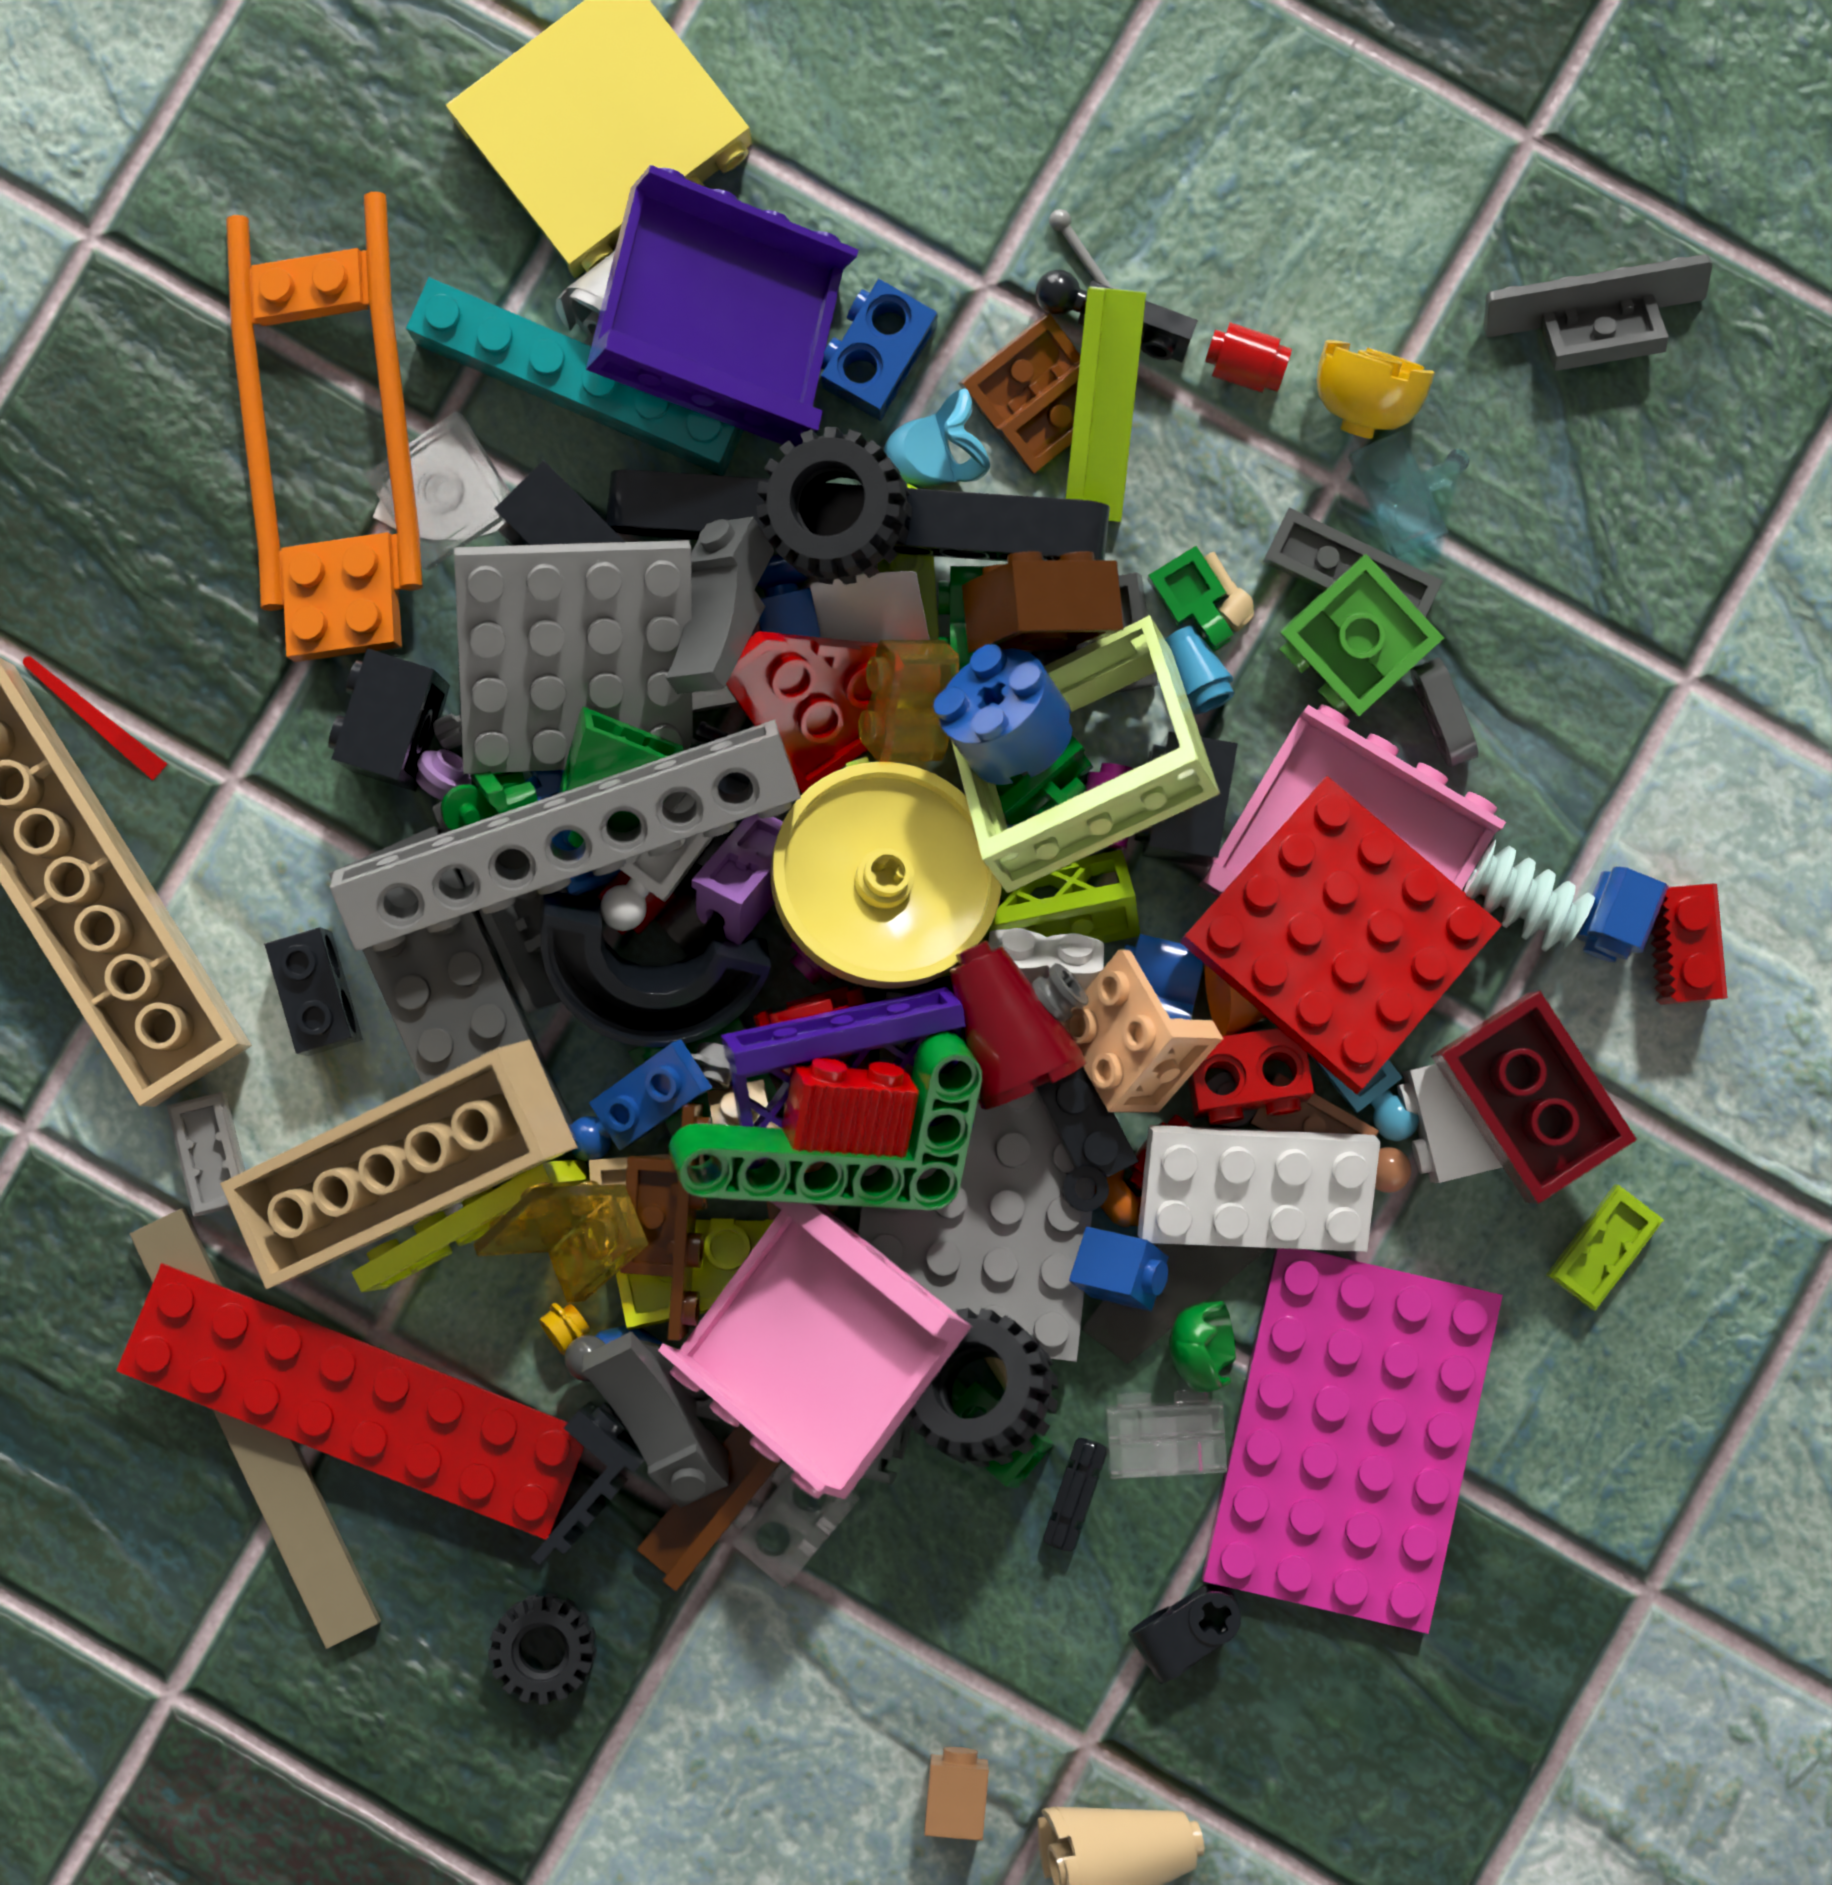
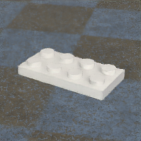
[1138,1125,1380,1252]

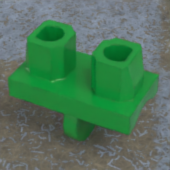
[996,735,1093,825]
[440,771,538,830]

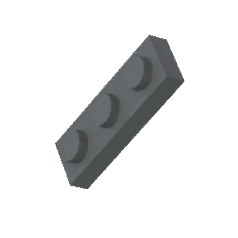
[1263,507,1443,618]

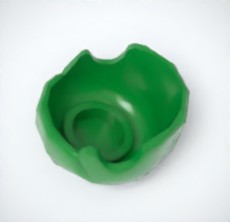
[1169,1301,1236,1392]

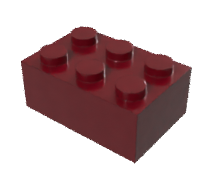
[1431,991,1637,1204]

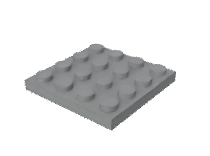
[454,540,693,774]

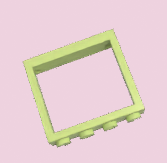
[952,615,1220,893]

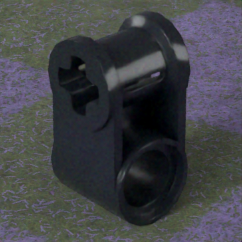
[1128,1584,1241,1684]

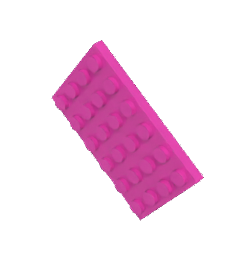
[1201,1248,1503,1634]

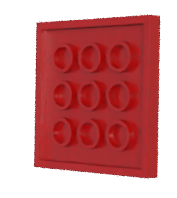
[1180,776,1502,1095]

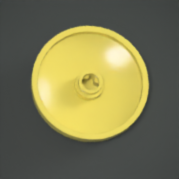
[770,762,1002,989]

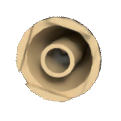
[1038,1807,1204,1885]

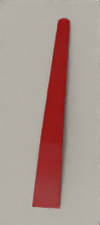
[23,656,168,781]

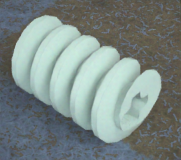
[1464,839,1595,952]

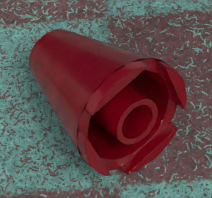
[950,941,1086,1110]

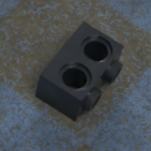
[264,927,363,1056]

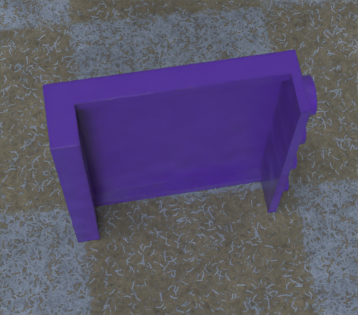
[586,165,859,447]

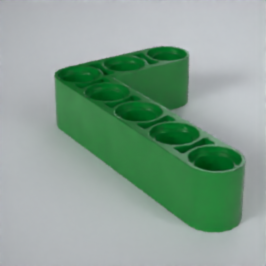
[669,1031,982,1210]

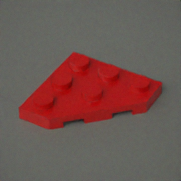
[726,631,939,794]

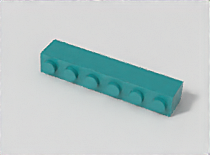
[406,277,744,476]

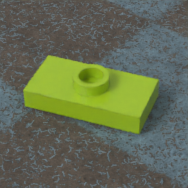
[1546,1184,1664,1311]

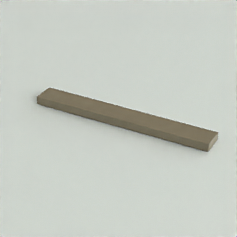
[130,1208,381,1649]

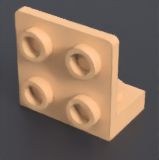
[1060,950,1223,1112]

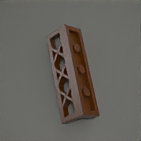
[637,1423,783,1591]

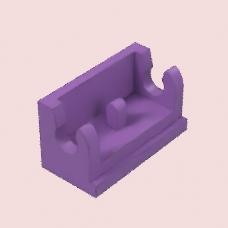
[692,814,783,945]

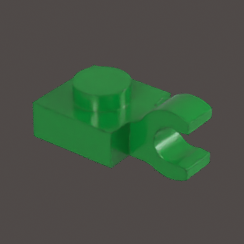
[1147,546,1233,652]

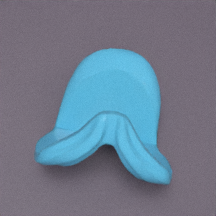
[883,389,990,487]

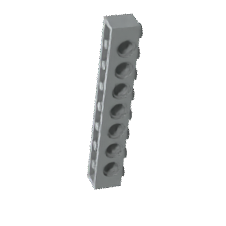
[330,720,801,951]

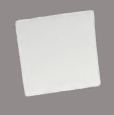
[810,571,934,664]

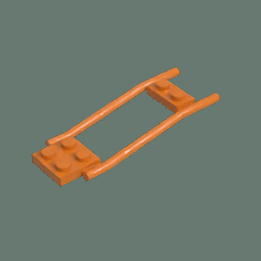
[226,192,423,662]

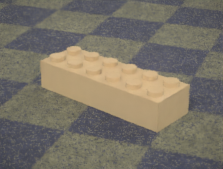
[220,1039,577,1289]

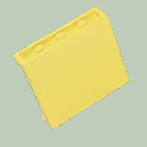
[446,0,752,278]

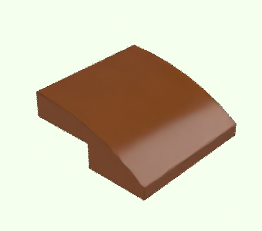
[958,313,1081,474]

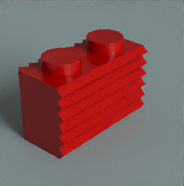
[1650,883,1728,1005]
[782,1058,919,1158]

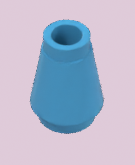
[1165,626,1235,714]

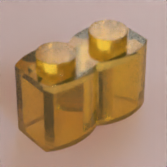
[858,640,959,762]

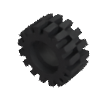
[488,1593,597,1705]

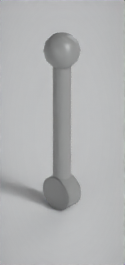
[1049,209,1119,289]

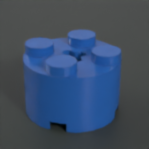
[933,644,1073,785]

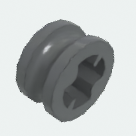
[1032,963,1089,1022]

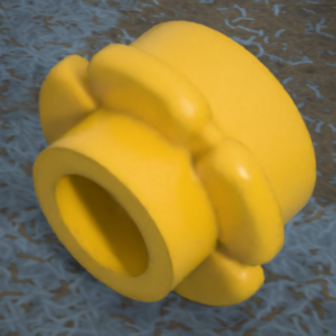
[539,1303,590,1356]

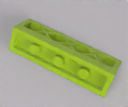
[1066,286,1146,522]
[940,849,1140,978]

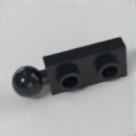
[1035,269,1198,363]

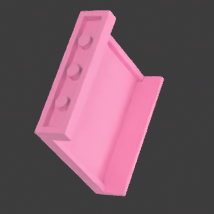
[1198,704,1506,897]
[658,1201,972,1499]

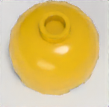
[1316,340,1435,439]

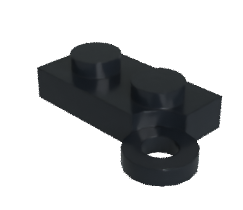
[1034,1067,1139,1212]

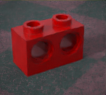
[1188,1028,1314,1125]

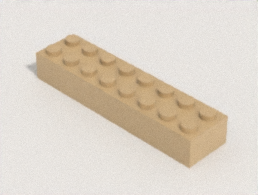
[0,658,252,1107]

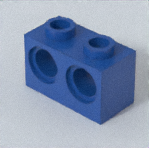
[821,278,938,421]

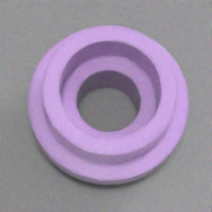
[415,749,472,800]

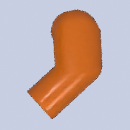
[1094,1169,1141,1228]

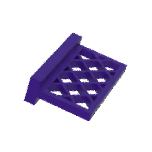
[722,987,974,1170]

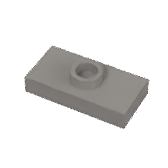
[167,1092,245,1217]

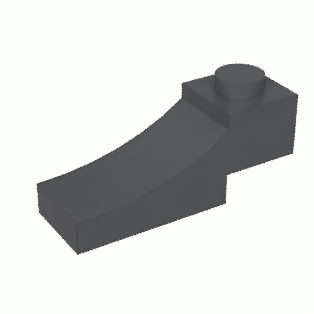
[666,517,775,694]
[582,1332,729,1508]

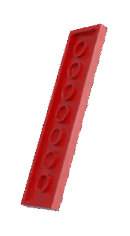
[116,1263,585,1539]

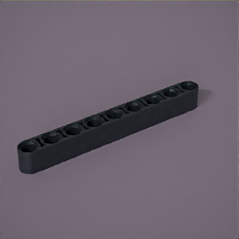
[606,469,1110,562]

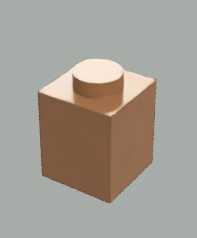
[924,1747,989,1841]

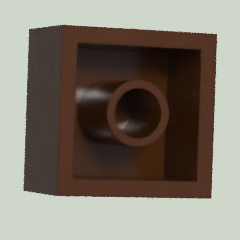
[962,551,1124,653]

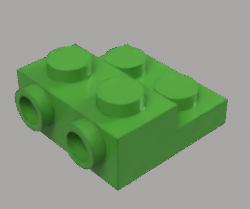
[1279,554,1444,716]

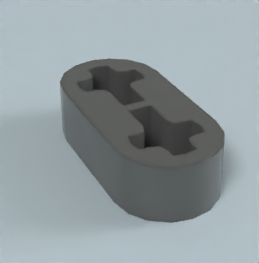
[1410,657,1478,767]

